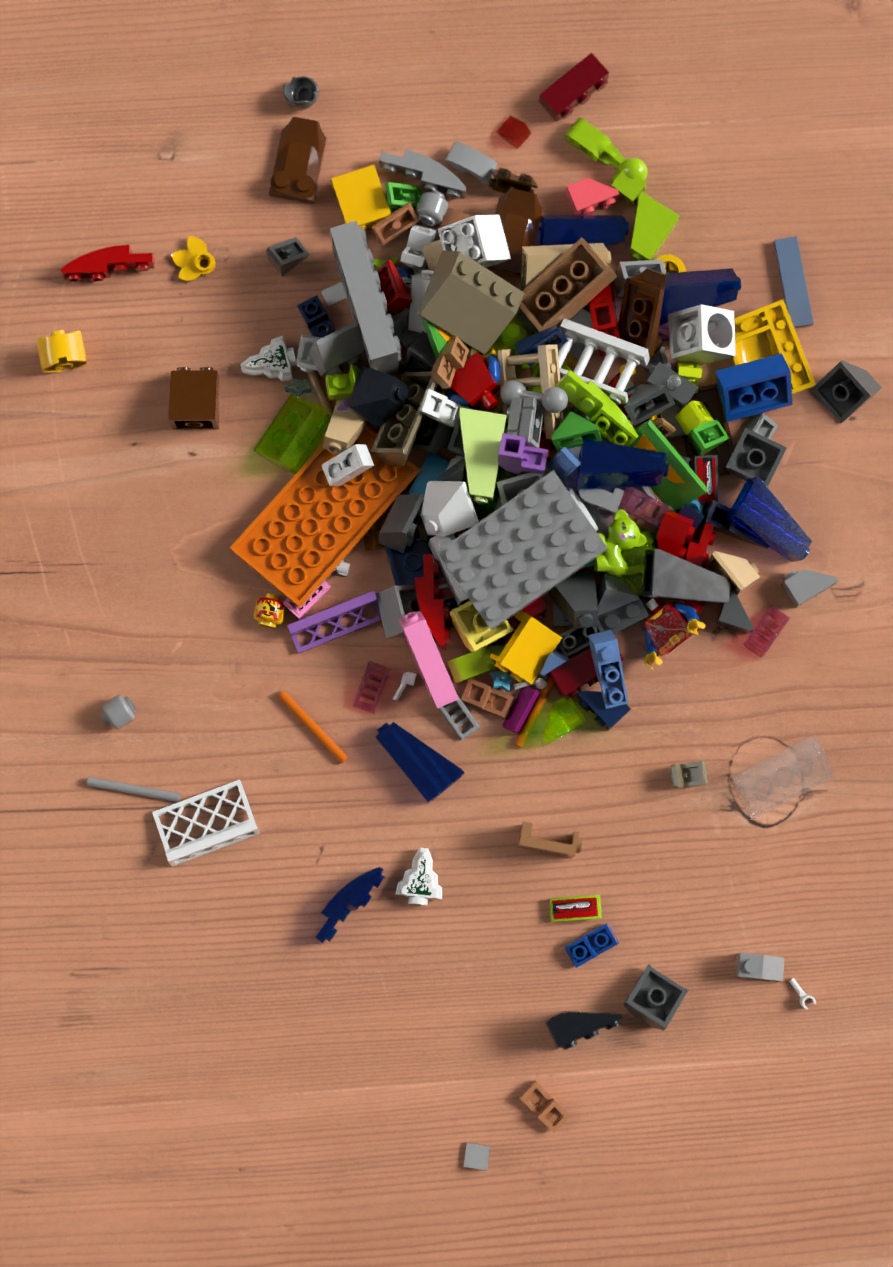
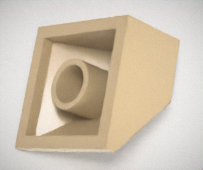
[708,551,760,596]

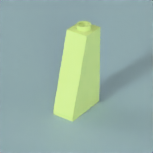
[459,408,507,504]

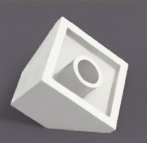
[421,481,479,536]

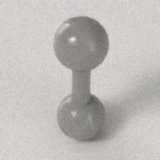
[500,380,568,413]

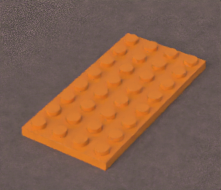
[230,426,421,609]

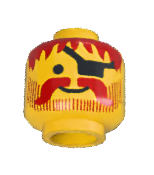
[253,593,286,629]

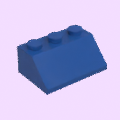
[715,354,792,422]

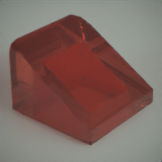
[496,115,531,149]

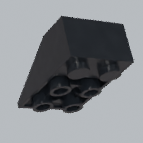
[545,1011,624,1050]

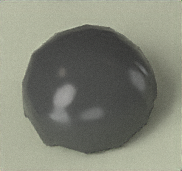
[283,76,319,110]

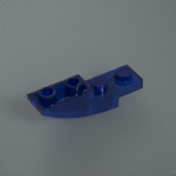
[315,867,385,943]

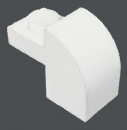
[400,224,436,270]

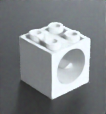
[438,215,511,268]
[669,304,736,365]

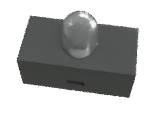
[645,362,698,409]

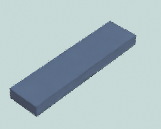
[774,236,814,328]

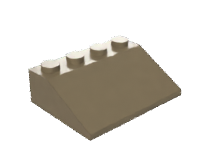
[417,251,524,355]

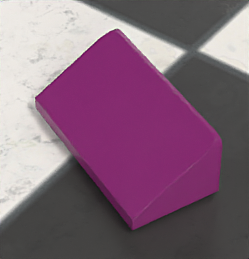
[502,687,539,734]

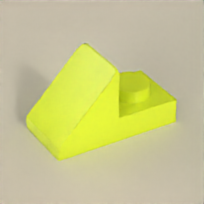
[676,361,702,393]
[675,401,714,435]

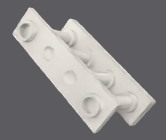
[558,319,650,405]

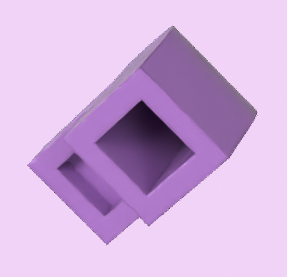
[498,433,548,475]

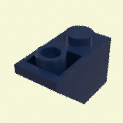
[577,691,631,730]

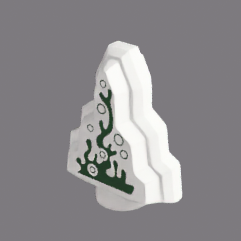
[240,336,297,382]
[395,848,442,905]

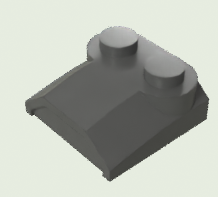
[725,427,787,489]
[624,964,688,1031]

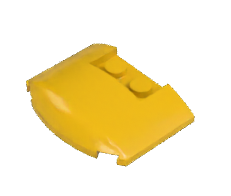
[732,299,816,394]

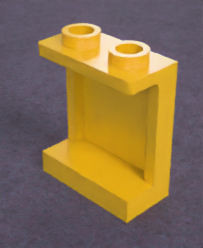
[331,165,391,232]
[490,611,562,684]

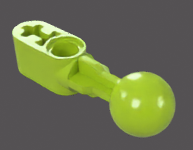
[564,118,648,181]
[447,644,506,684]

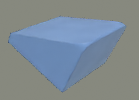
[540,651,571,676]

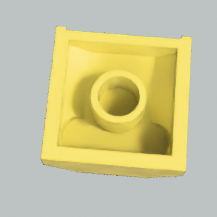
[450,601,514,653]

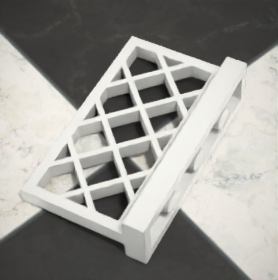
[152,779,260,867]

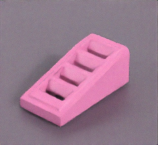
[283,581,331,620]

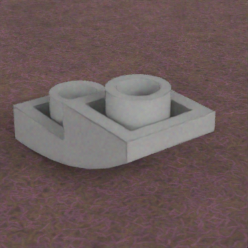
[445,141,498,184]

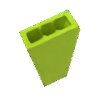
[629,192,680,261]

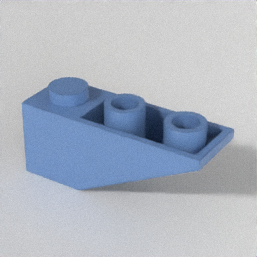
[588,630,628,709]

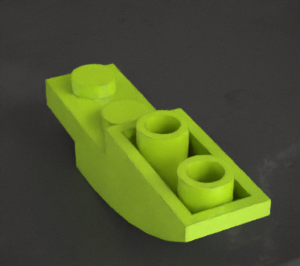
[555,370,638,451]

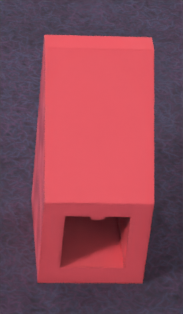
[566,178,619,217]

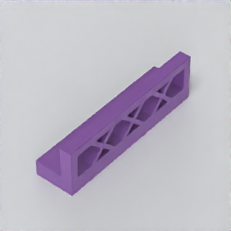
[287,591,382,654]

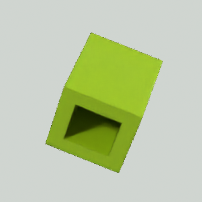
[611,168,647,205]

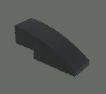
[700,500,776,549]

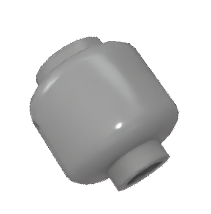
[415,191,448,226]
[100,695,137,729]

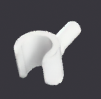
[336,560,350,576]
[392,672,417,701]
[514,673,547,690]
[789,978,816,1010]

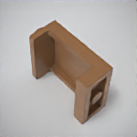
[518,822,583,858]

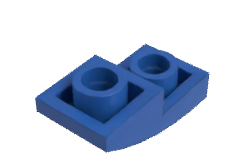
[564,923,619,968]

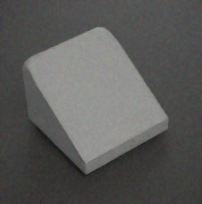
[743,413,779,439]
[463,1143,491,1171]

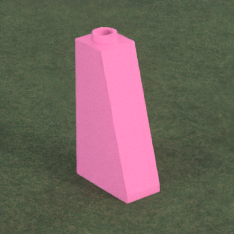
[399,611,459,709]

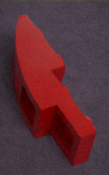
[61,245,155,282]
[589,282,621,357]
[684,522,716,614]
[415,554,450,650]

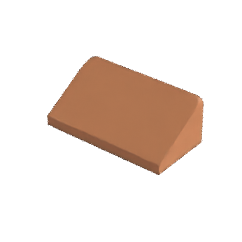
[372,202,420,246]

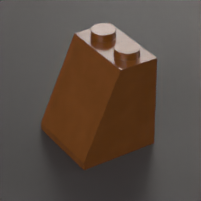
[169,367,219,430]

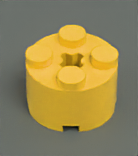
[36,330,87,373]

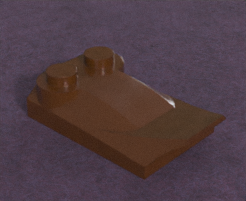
[269,117,327,204]
[491,188,544,274]
[618,269,666,357]

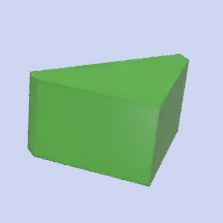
[385,182,422,214]
[551,411,602,452]
[687,419,730,456]

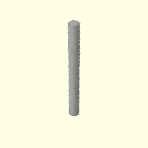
[87,777,181,802]

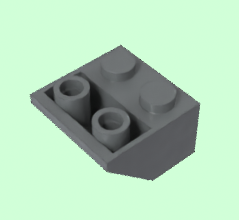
[378,494,425,554]

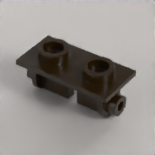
[488,168,538,193]

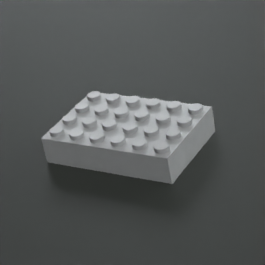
[330,220,402,376]
[437,470,608,630]

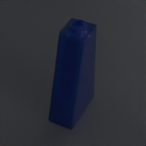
[540,215,629,247]
[659,268,741,325]
[576,438,669,489]
[726,477,812,562]
[375,722,465,804]

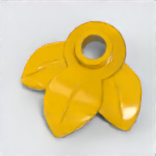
[171,236,216,281]

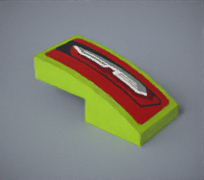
[550,895,602,922]

